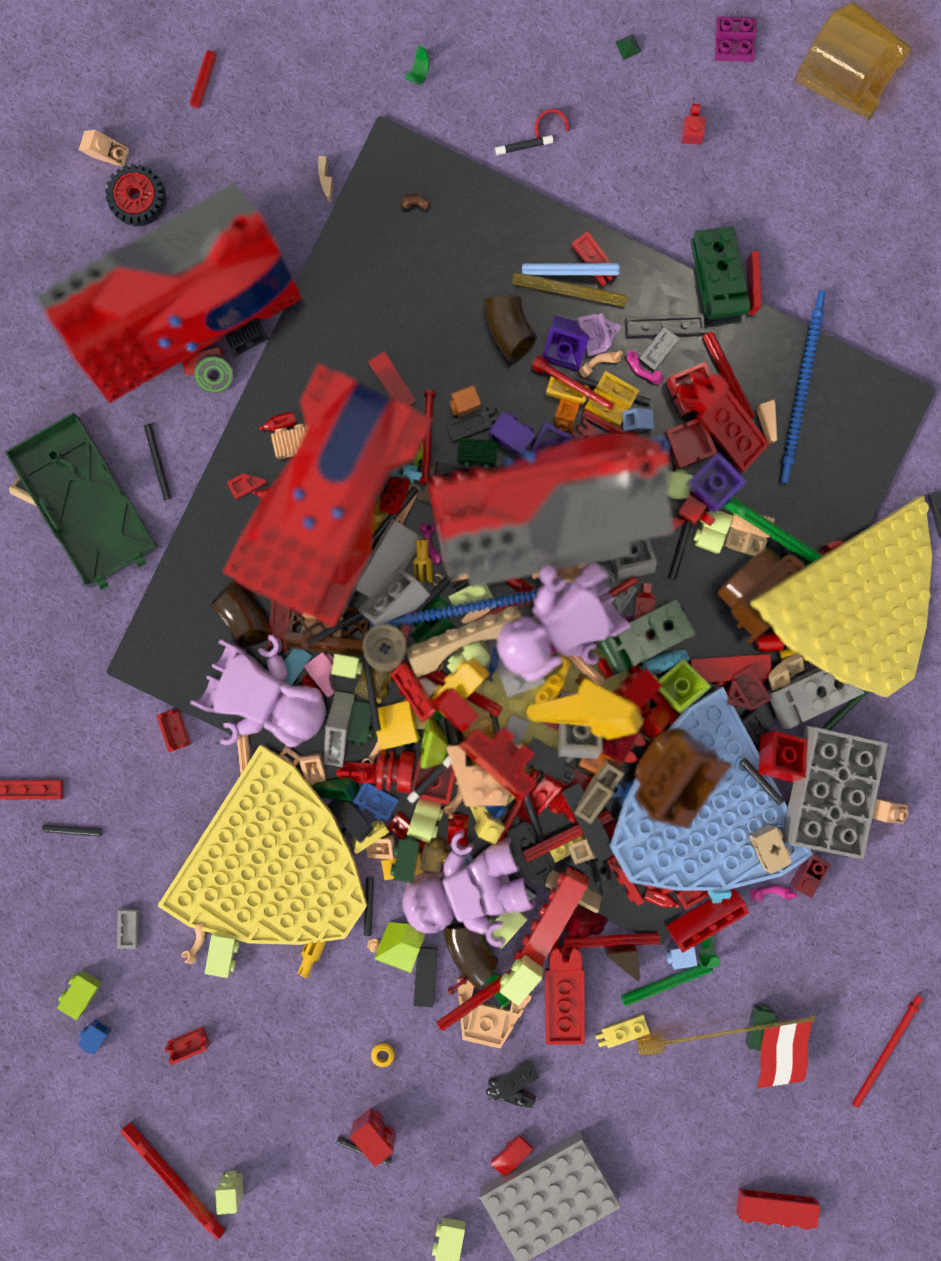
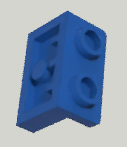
[353,783,399,821]

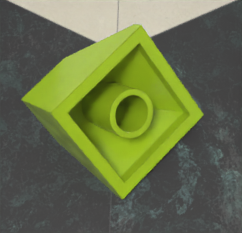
[658,659,711,713]
[420,717,451,768]
[374,922,425,973]

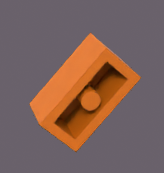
[449,386,481,418]

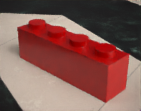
[688,654,771,685]
[666,888,749,953]
[736,1189,820,1230]

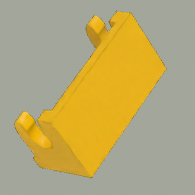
[545,376,589,406]

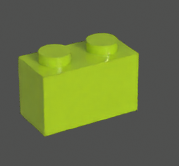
[57,971,102,1021]

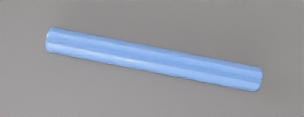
[522,263,620,275]

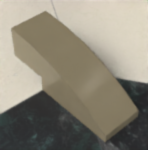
[574,758,624,824]

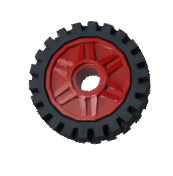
[105,164,166,227]

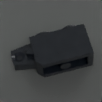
[526,736,576,783]

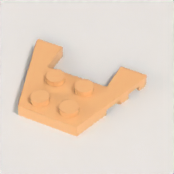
[446,744,523,806]
[457,977,532,1048]

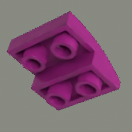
[714,17,756,62]

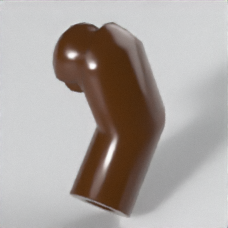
[400,193,431,211]

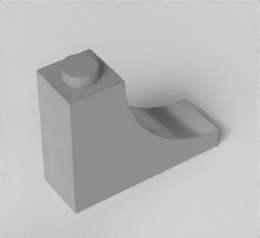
[324,691,355,767]

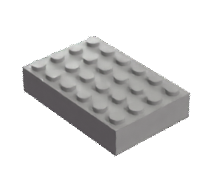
[782,726,888,859]
[480,1131,621,1261]

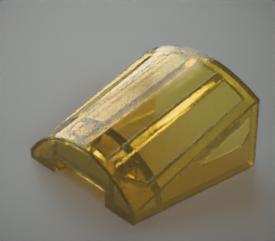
[794,1,912,120]

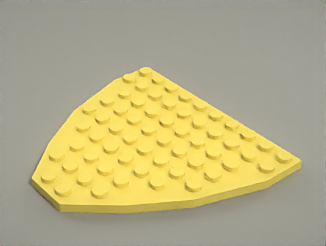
[157,744,367,945]

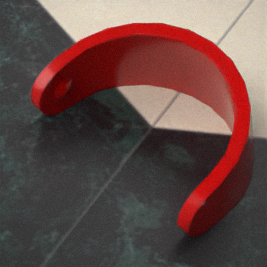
[535,109,569,138]

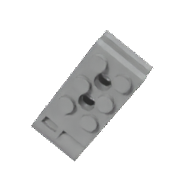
[768,666,864,729]

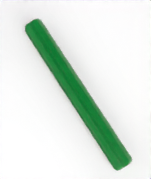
[621,964,713,1006]

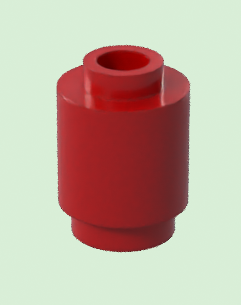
[756,632,786,653]

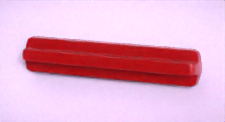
[189,50,217,109]

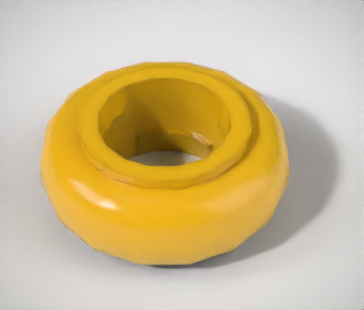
[371,1043,395,1067]

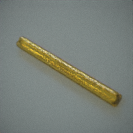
[512,272,628,307]

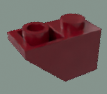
[789,854,831,898]
[564,905,608,938]

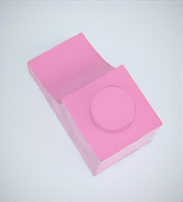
[304,652,336,697]

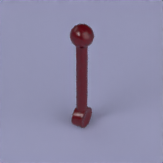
[447,976,467,995]

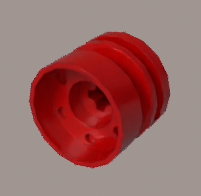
[375,749,415,793]

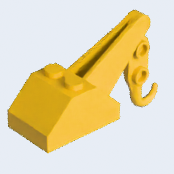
[526,655,643,739]

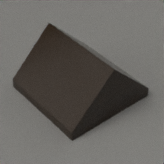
[603,946,640,982]

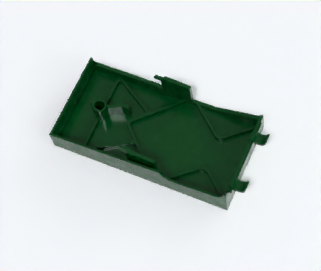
[5,412,158,590]

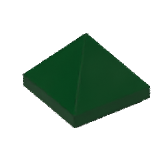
[615,34,641,60]

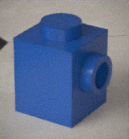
[78,1019,111,1055]

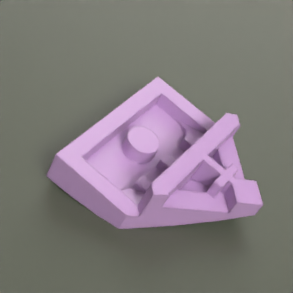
[575,313,621,358]

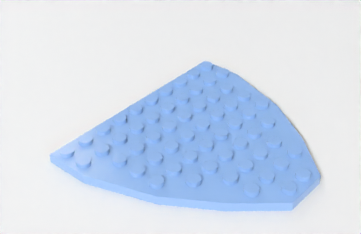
[610,687,813,891]

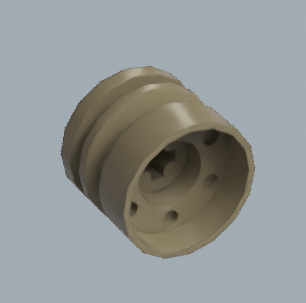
[363,624,406,672]

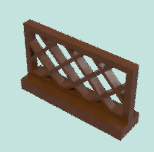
[285,607,370,657]

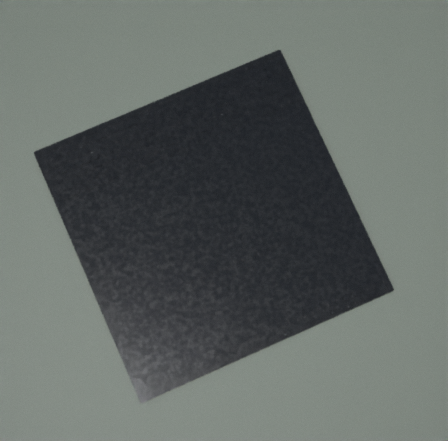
[107,116,936,945]

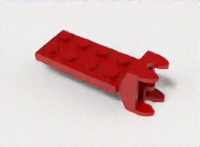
[678,372,770,472]
[545,935,585,1045]

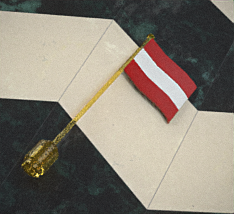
[637,1015,816,1089]

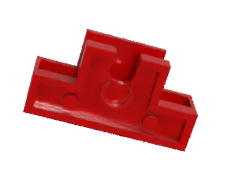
[459,727,537,800]

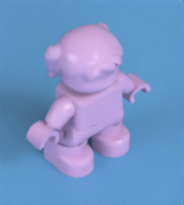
[497,562,630,681]
[191,635,326,747]
[402,830,535,947]

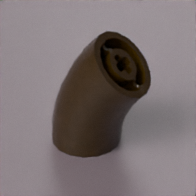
[484,296,537,362]
[210,579,271,647]
[443,923,499,988]

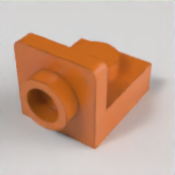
[554,399,580,433]

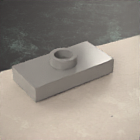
[640,326,680,370]
[506,714,529,744]
[117,908,139,949]

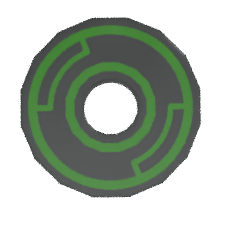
[194,354,234,394]

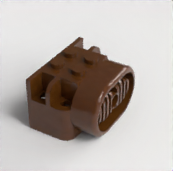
[718,548,805,644]
[636,728,732,828]

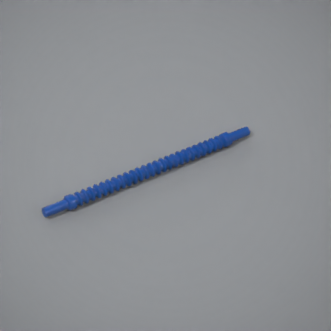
[780,290,826,484]
[385,588,559,626]

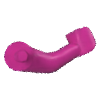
[627,350,663,385]
[419,523,442,565]
[750,884,798,902]

